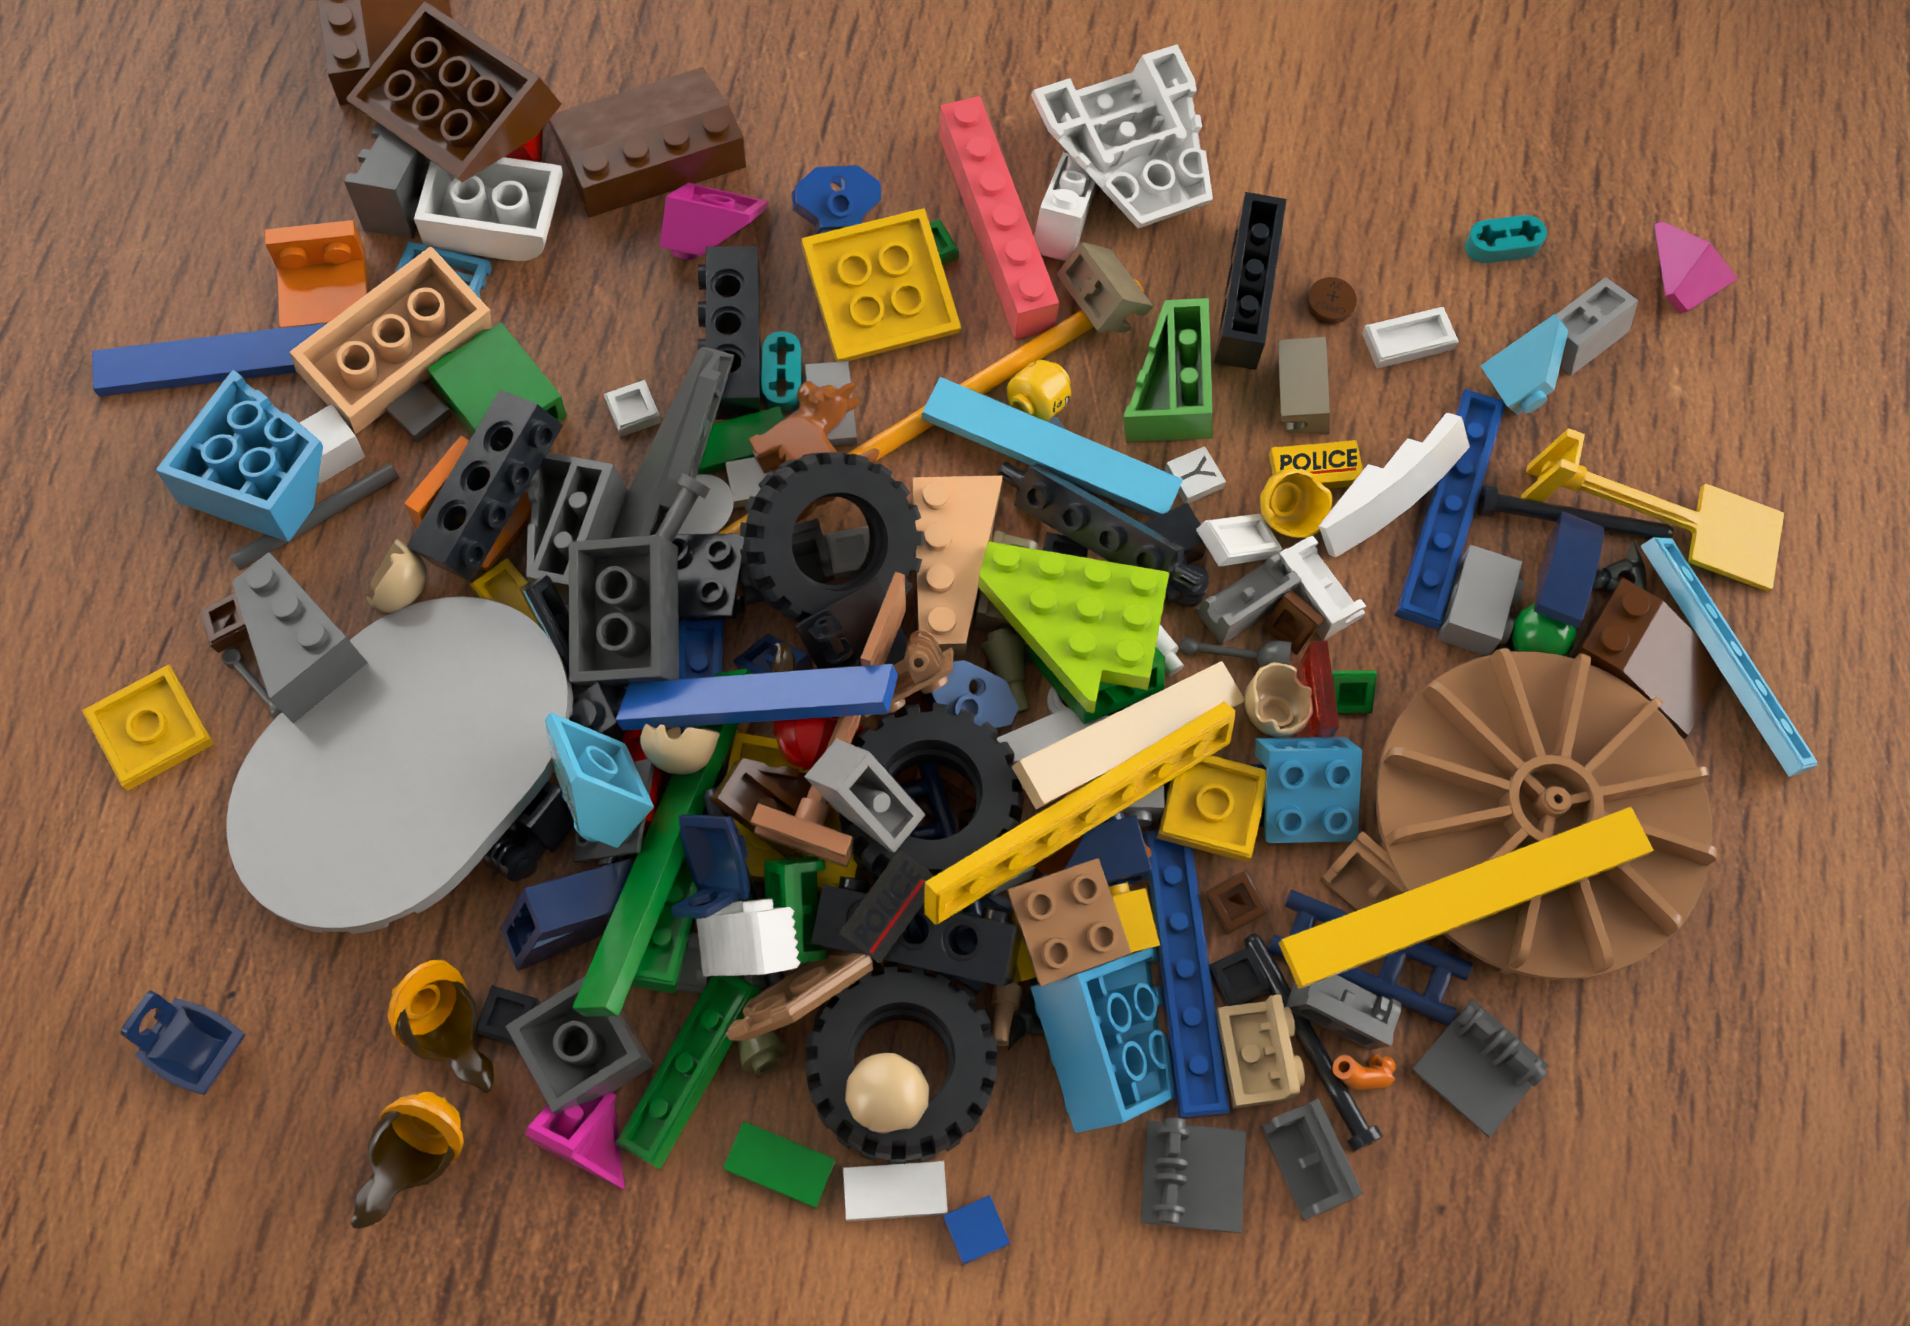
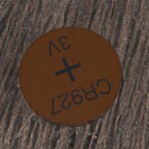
[1307,277,1357,323]

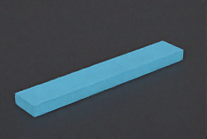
[922,377,1183,518]
[1641,537,1818,777]

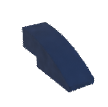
[1534,511,1604,628]

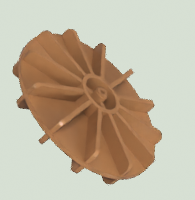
[1375,648,1717,980]

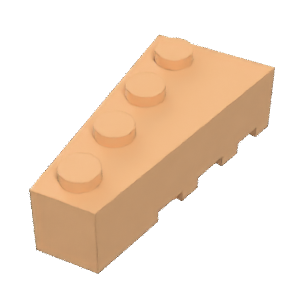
[912,476,1003,661]

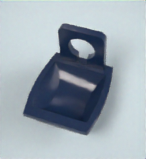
[671,814,750,919]
[120,991,246,1095]

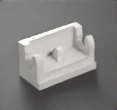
[1278,536,1366,641]

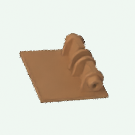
[864,630,954,718]
[1007,858,1132,986]

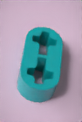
[1465,215,1547,263]
[761,331,802,414]

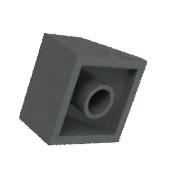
[506,976,654,1114]

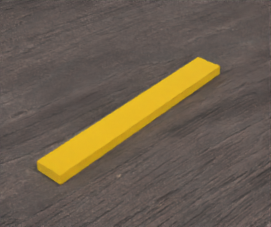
[924,701,1236,925]
[1278,807,1654,989]

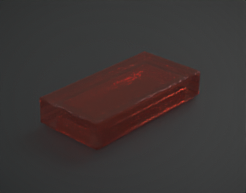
[1301,641,1339,737]

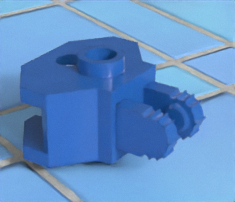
[791,165,882,234]

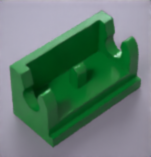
[764,855,828,963]

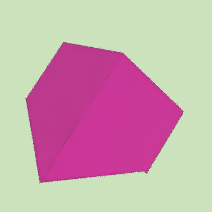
[1654,221,1738,314]
[525,1093,625,1190]

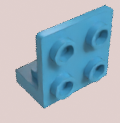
[1254,737,1362,843]

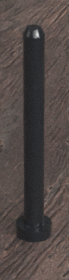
[1477,485,1674,539]

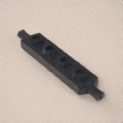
[997,462,1205,593]

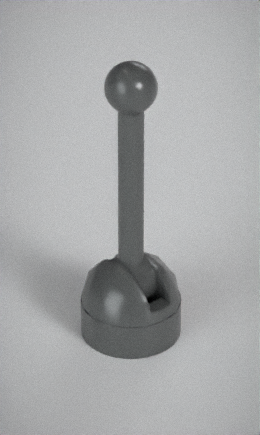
[1180,637,1291,668]

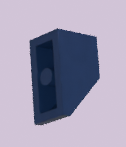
[1064,812,1152,887]

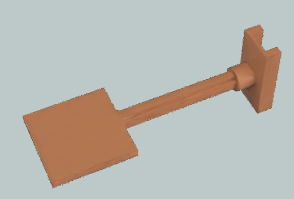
[750,572,906,868]

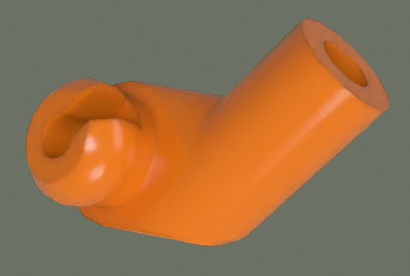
[1332,1054,1396,1090]

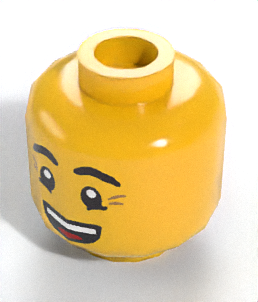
[1007,360,1071,422]

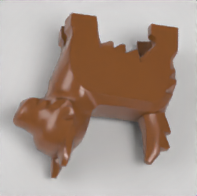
[748,381,880,523]

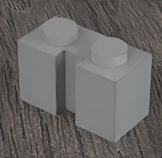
[1437,545,1525,656]

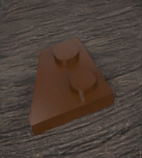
[710,758,812,858]

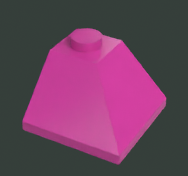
[659,182,769,260]

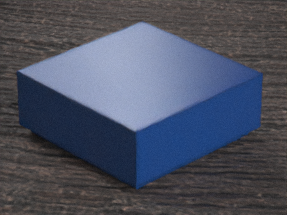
[943,1195,1010,1265]

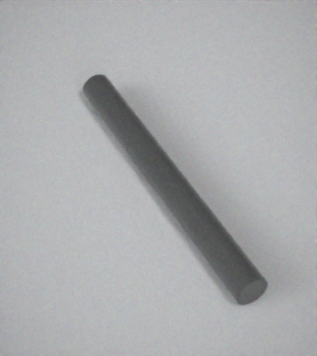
[230,463,399,570]

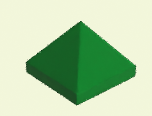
[1326,670,1377,714]

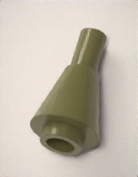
[980,628,1030,714]
[737,1031,787,1075]

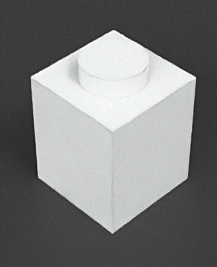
[300,404,365,485]

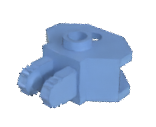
[925,660,1019,772]

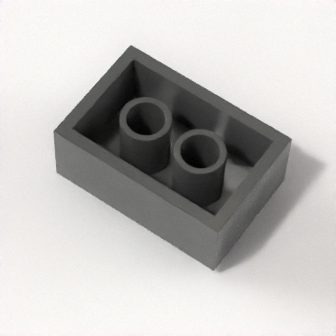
[569,535,679,689]

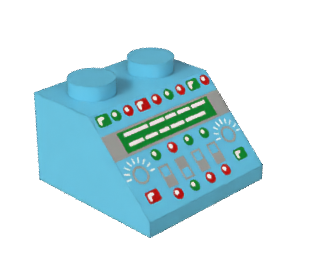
[545,712,654,848]

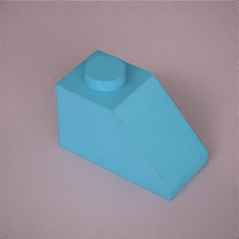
[1481,314,1568,415]

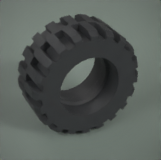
[739,452,924,622]
[838,703,1024,892]
[805,962,998,1164]

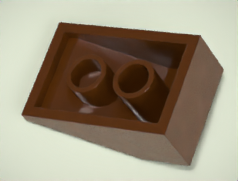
[1570,578,1723,739]

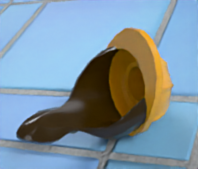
[387,960,494,1093]
[350,1091,464,1229]

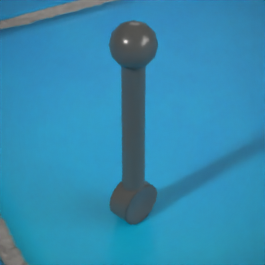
[222,648,281,719]

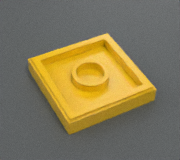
[82,664,214,791]
[1157,755,1266,863]

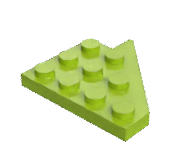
[978,541,1169,713]

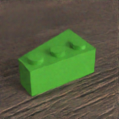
[1123,298,1213,442]

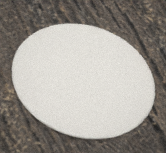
[666,474,734,534]

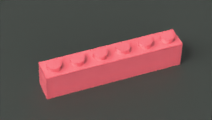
[939,96,1059,340]

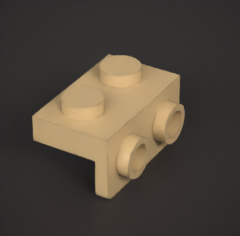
[1216,994,1305,1109]

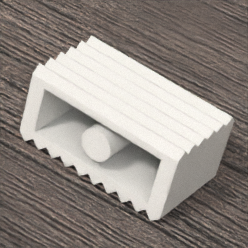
[696,899,800,976]

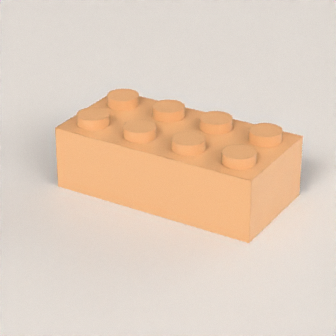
[290,246,492,435]

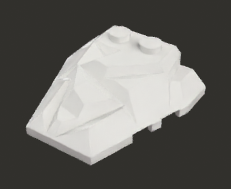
[1031,44,1213,228]

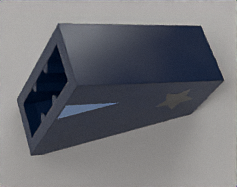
[500,858,634,971]

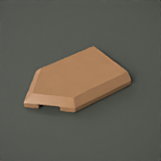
[726,951,873,1041]

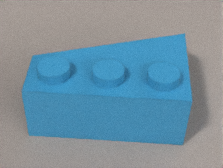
[156,370,323,542]
[1031,947,1175,1133]

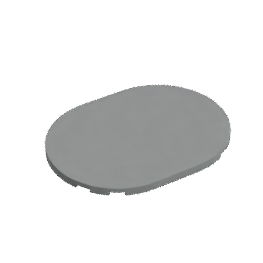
[227,597,573,934]

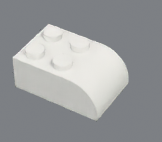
[414,157,563,261]

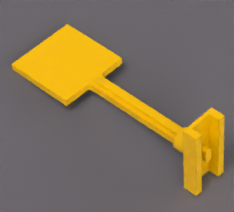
[1521,428,1784,592]

